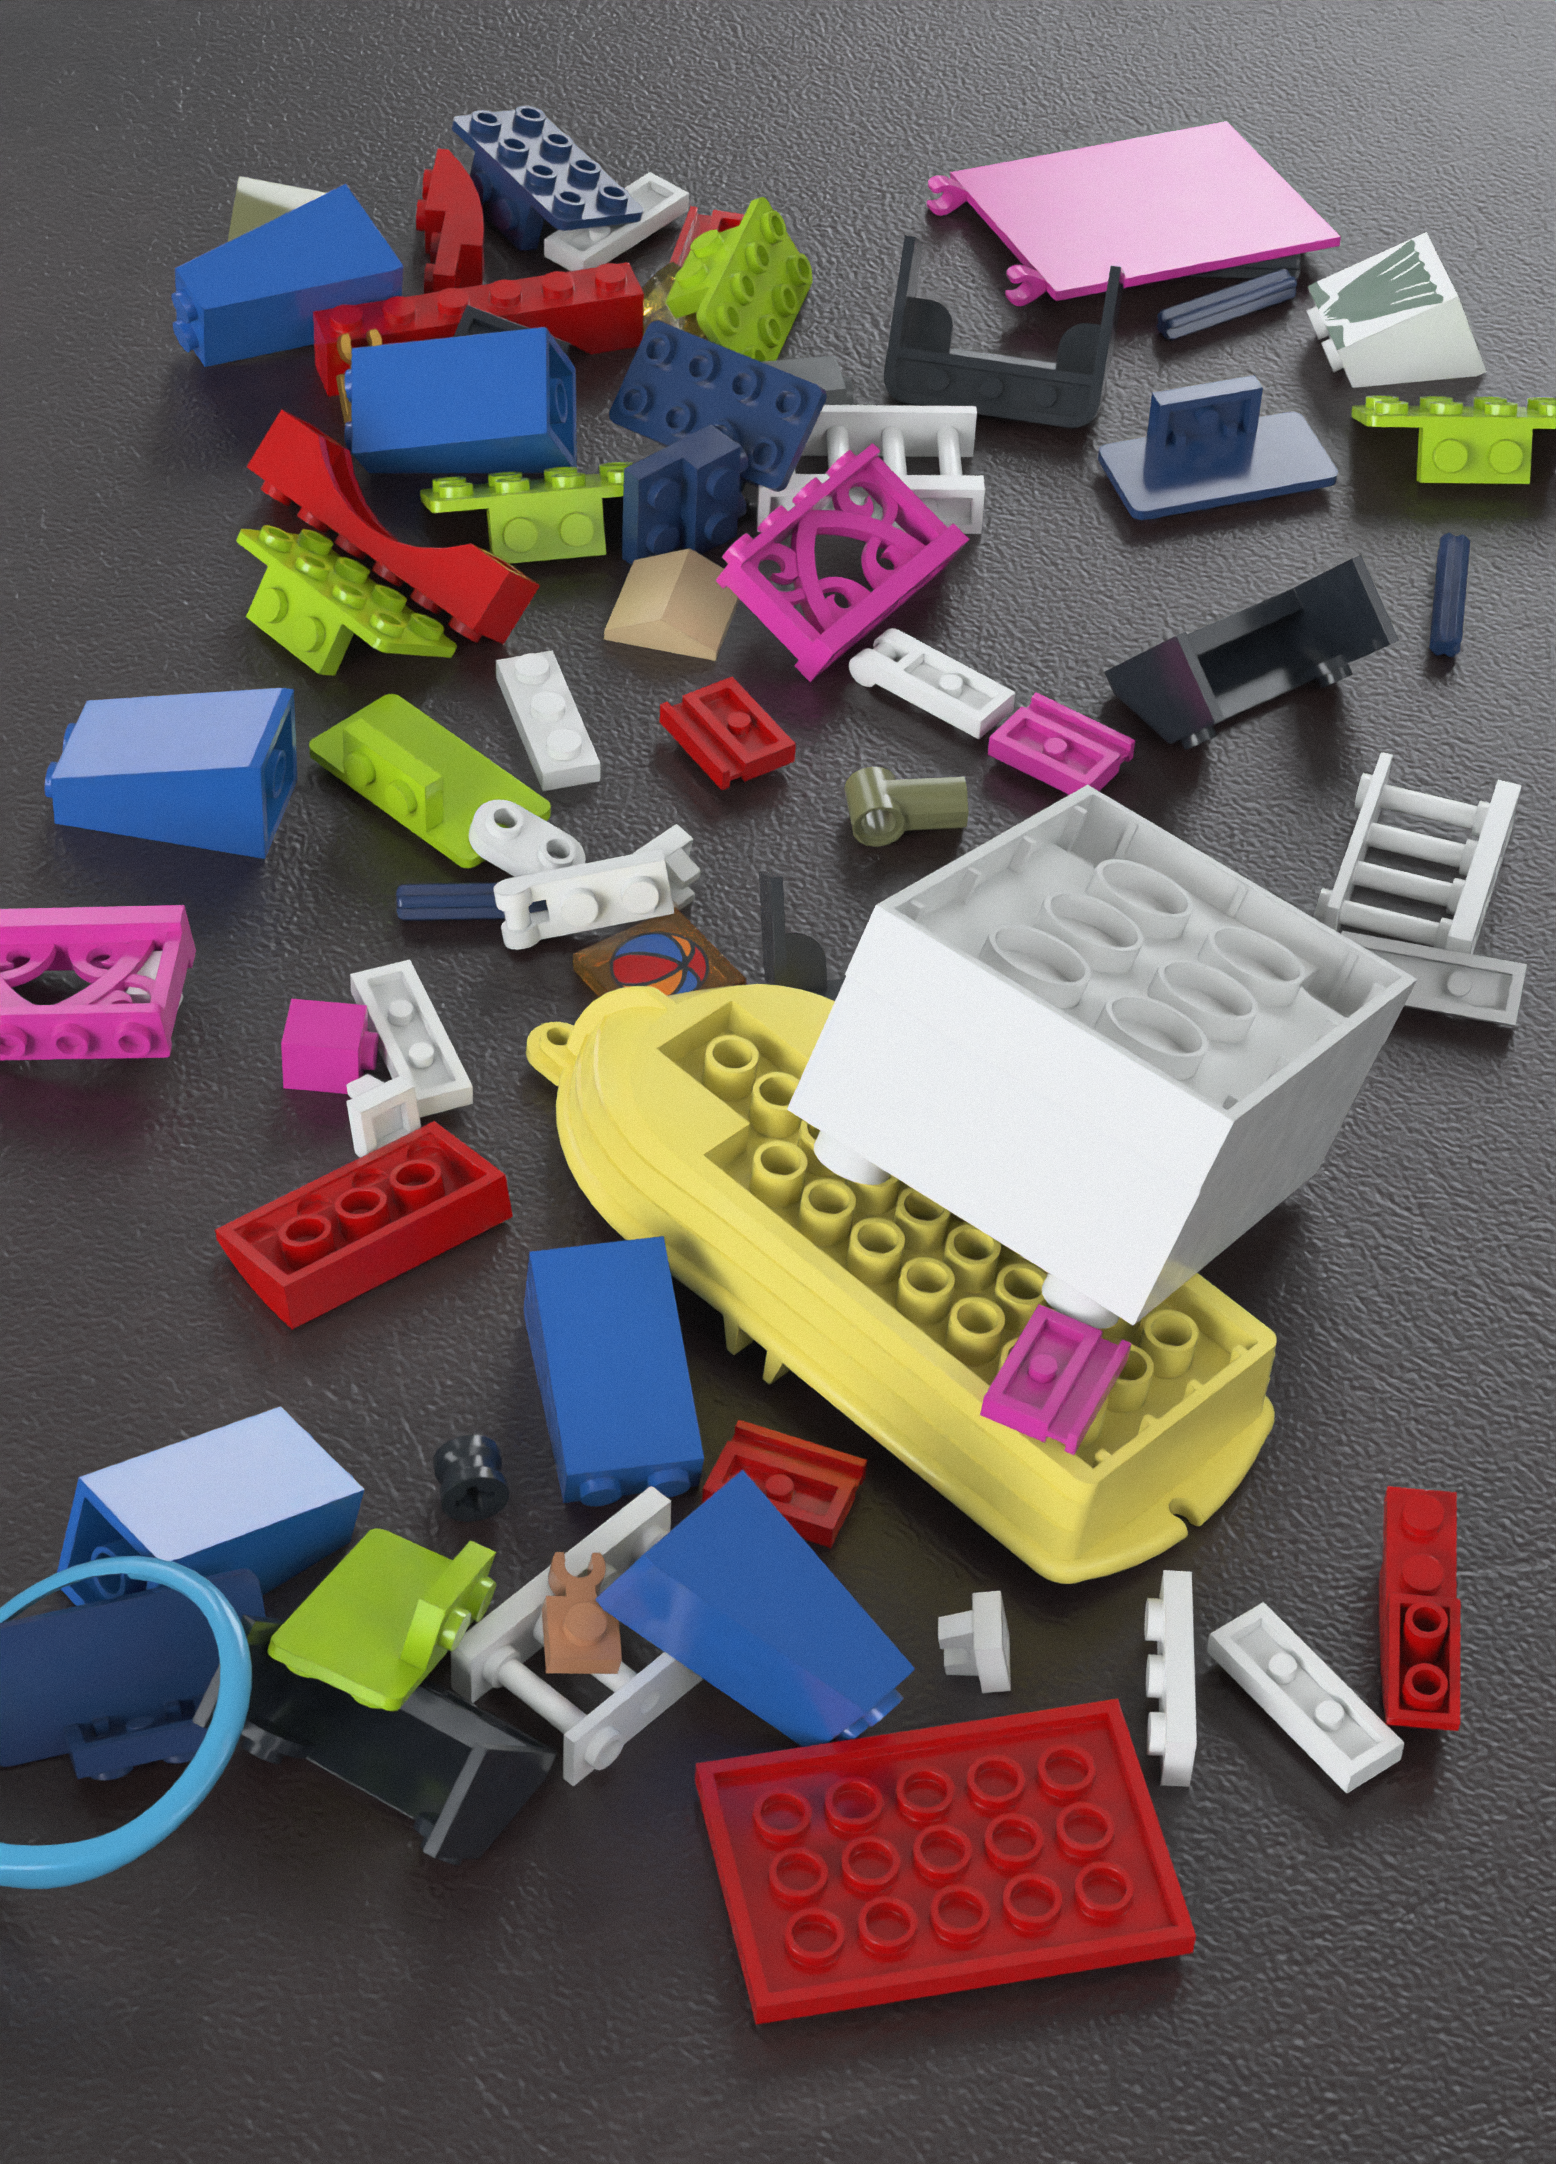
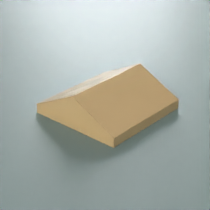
[604,548,740,661]

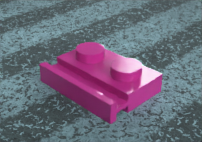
[988,692,1135,795]
[980,1304,1132,1455]

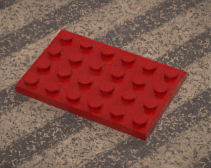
[695,1699,1196,2024]

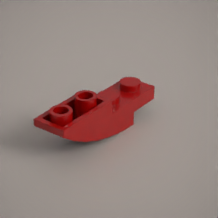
[416,149,484,294]
[1379,1486,1461,1731]

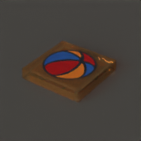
[573,907,747,997]

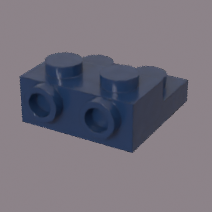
[622,425,748,565]

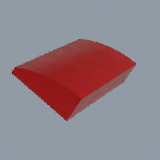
[215,1121,513,1330]

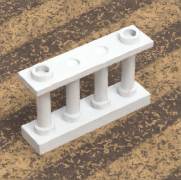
[757,405,985,534]
[1314,752,1521,954]
[451,1486,703,1786]

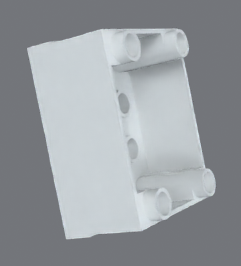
[787,785,1417,1329]

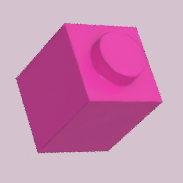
[281,999,379,1094]

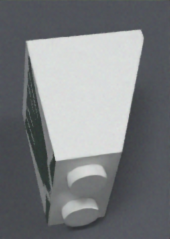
[1306,233,1486,388]

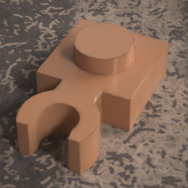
[542,1552,622,1674]

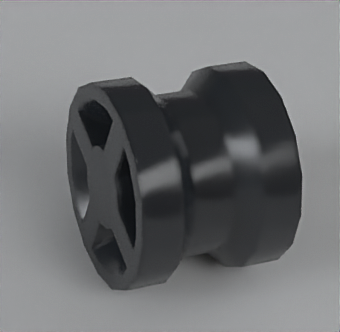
[433,1435,509,1522]

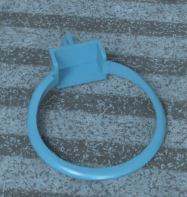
[0,1556,252,1889]

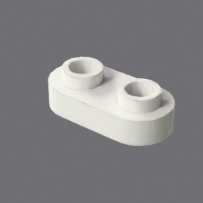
[469,800,586,877]

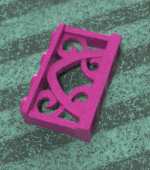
[715,443,969,682]
[0,905,196,1060]

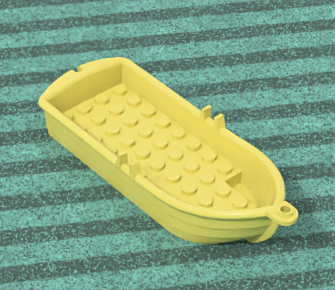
[526,984,1277,1584]

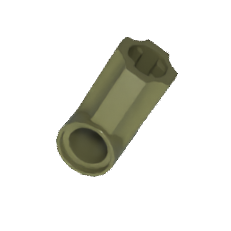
[844,766,969,847]

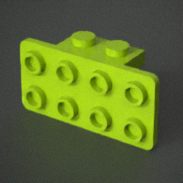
[665,197,813,362]
[1351,395,1556,484]
[420,462,632,564]
[236,525,457,676]
[309,694,551,868]
[267,1528,496,1711]

